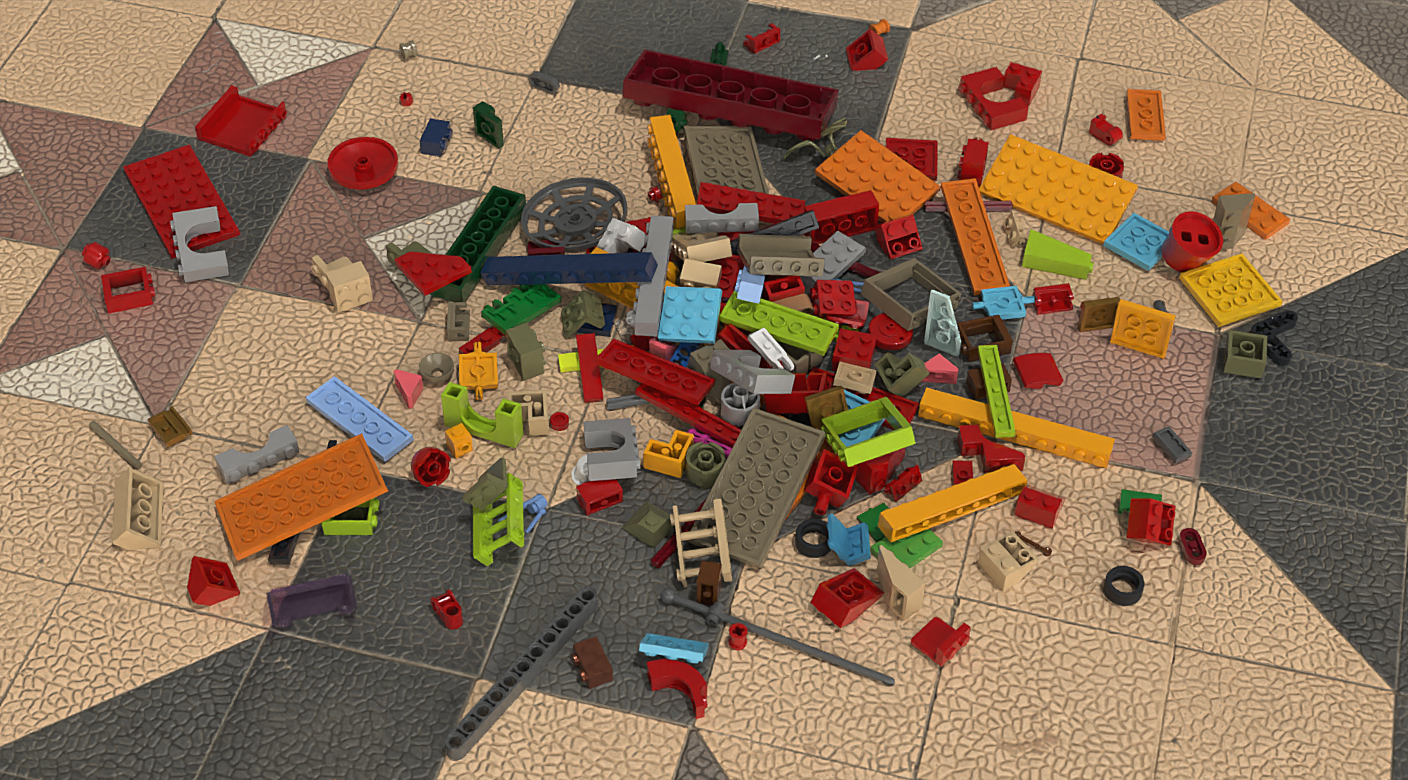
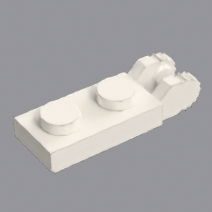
[748,328,794,371]

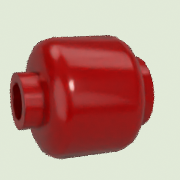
[82,242,111,269]

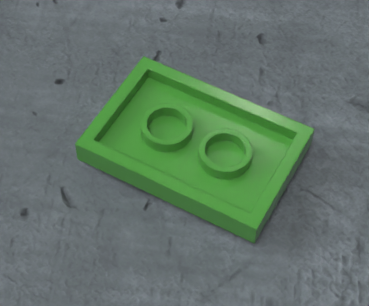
[870,529,943,569]

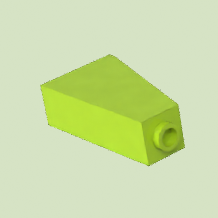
[1022,230,1094,280]

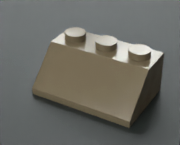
[1213,193,1255,249]

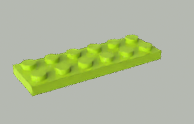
[719,290,839,356]

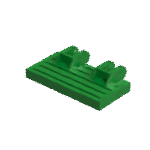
[481,284,561,335]

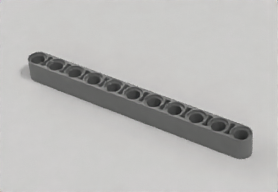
[445,586,598,761]

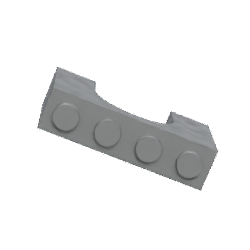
[170,206,229,282]
[710,350,795,394]
[583,418,640,481]

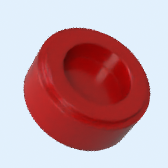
[550,412,569,431]

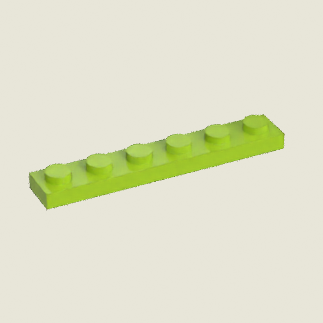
[977,345,1016,438]

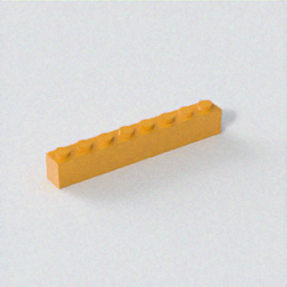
[878,464,1028,543]

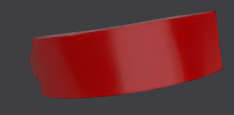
[647,659,708,719]

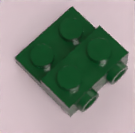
[473,101,504,149]

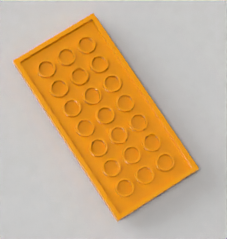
[979,134,1138,244]

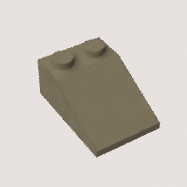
[687,339,732,406]

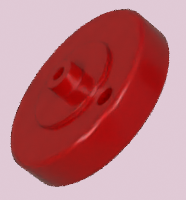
[868,313,913,350]

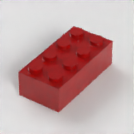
[804,190,879,244]

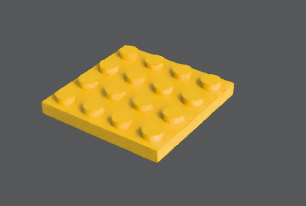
[1179,253,1283,327]

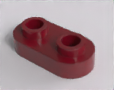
[1178,528,1207,565]

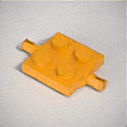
[459,342,498,400]

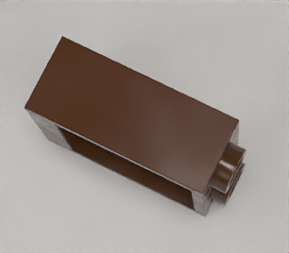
[957,314,1013,362]

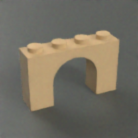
[670,232,732,262]

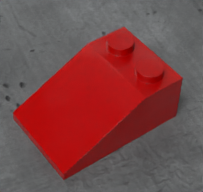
[855,447,906,495]
[810,568,885,628]

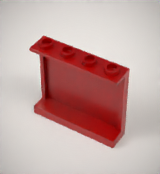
[195,85,287,157]

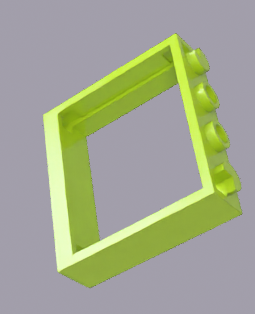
[821,397,916,467]

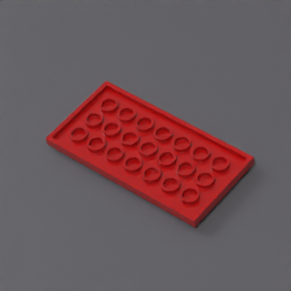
[123,144,240,259]

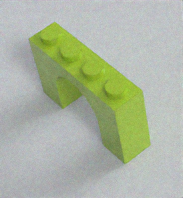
[441,382,523,448]

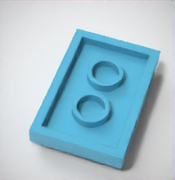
[639,633,709,663]

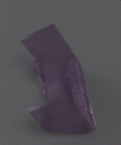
[266,573,357,628]

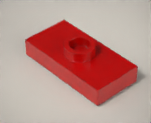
[952,460,973,485]

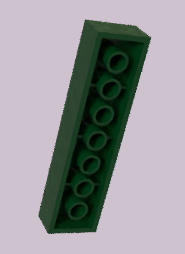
[430,185,526,303]

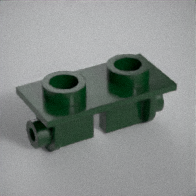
[710,42,729,66]

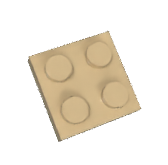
[833,362,877,394]

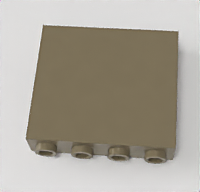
[737,234,825,276]

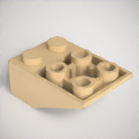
[877,545,925,621]

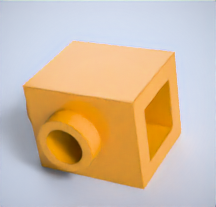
[445,423,473,458]

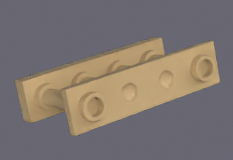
[670,499,733,588]

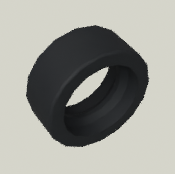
[795,519,831,558]
[1103,566,1145,606]

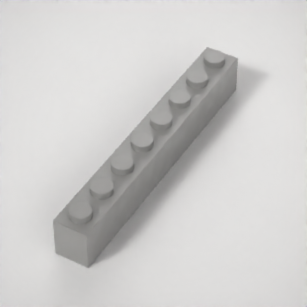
[631,215,673,337]

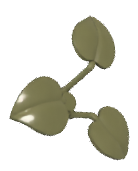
[783,117,848,161]

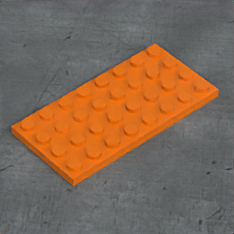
[214,433,388,561]

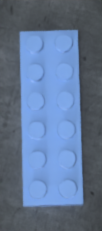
[305,376,414,462]

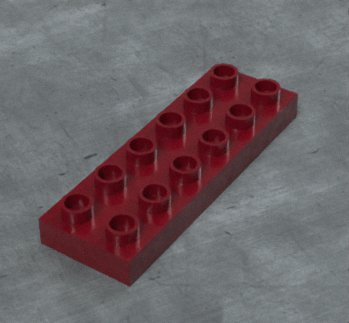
[622,49,839,141]

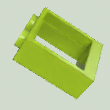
[322,497,379,535]

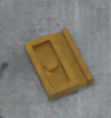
[147,406,193,447]

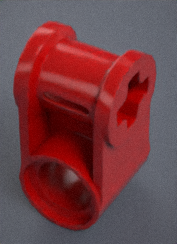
[430,589,463,630]

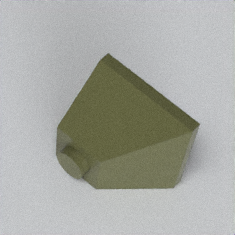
[622,501,675,548]

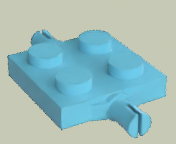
[972,286,1035,320]

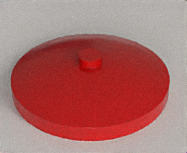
[327,137,398,189]

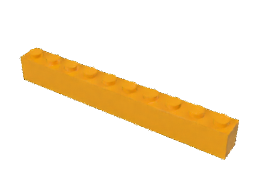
[918,387,1115,468]

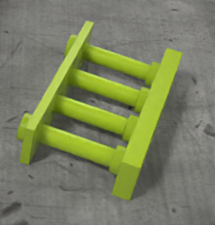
[473,473,524,566]

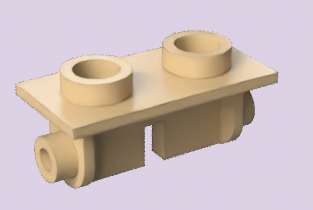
[1003,211,1027,249]

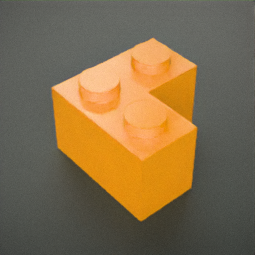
[643,430,694,478]

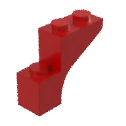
[716,324,784,369]
[957,424,1025,473]

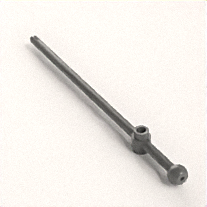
[660,587,895,686]

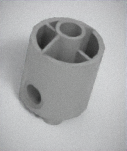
[721,383,760,430]

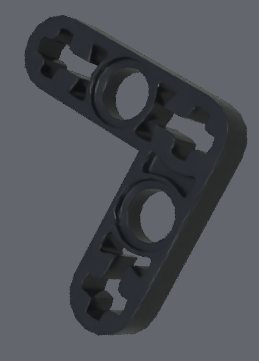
[1250,310,1298,366]

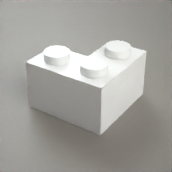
[597,218,647,253]

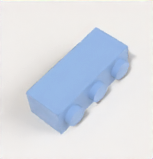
[734,265,765,304]

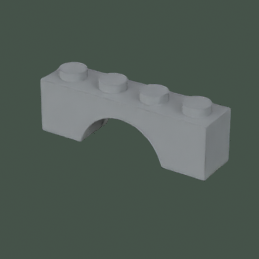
[685,203,759,233]
[214,425,300,484]

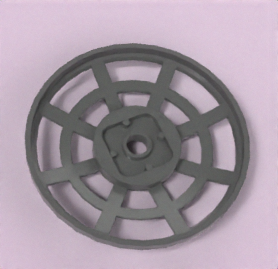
[521,177,628,252]

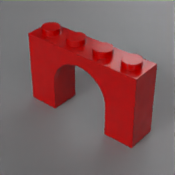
[959,66,1029,131]

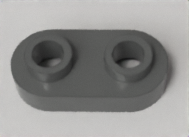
[528,71,560,94]

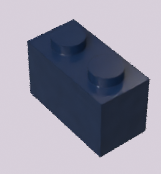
[420,118,453,157]

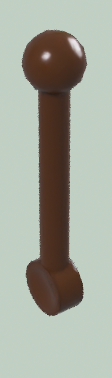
[1015,531,1052,556]

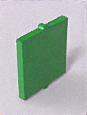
[857,503,889,542]

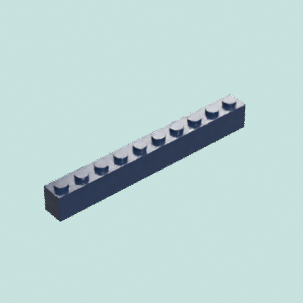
[480,252,658,285]

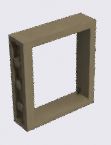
[861,258,962,331]

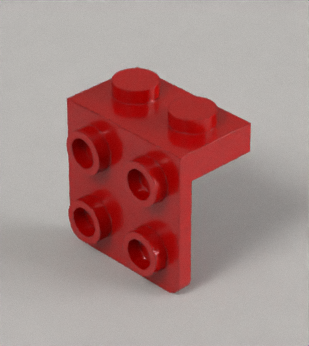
[809,279,856,319]
[826,299,870,329]
[911,617,971,667]

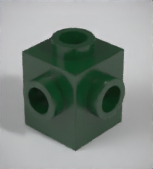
[666,108,688,136]

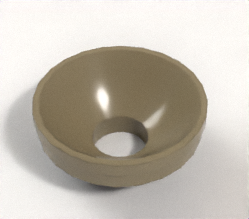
[419,353,454,383]

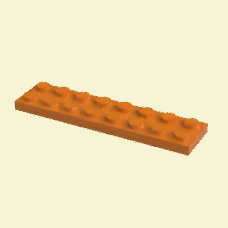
[941,178,1010,295]

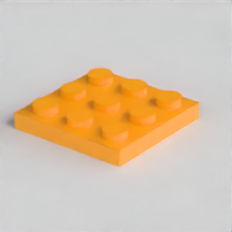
[1110,299,1176,359]

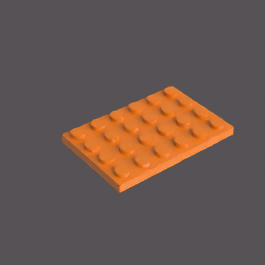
[815,130,941,223]

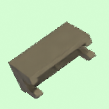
[447,301,470,341]

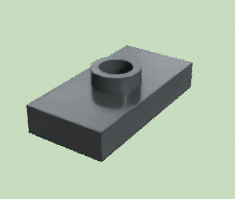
[1152,426,1192,464]

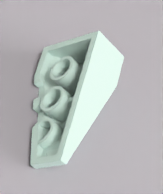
[924,290,961,357]

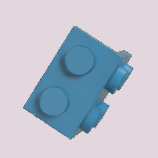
[826,513,871,566]

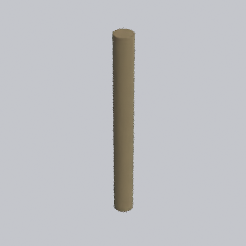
[89,421,142,469]

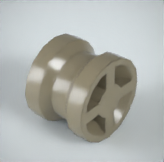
[399,40,418,60]

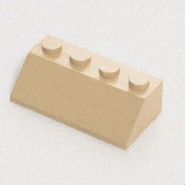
[112,467,163,550]

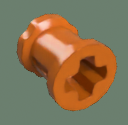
[868,19,890,35]

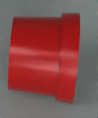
[1161,211,1223,273]

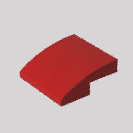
[1013,353,1064,389]

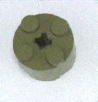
[686,442,725,489]

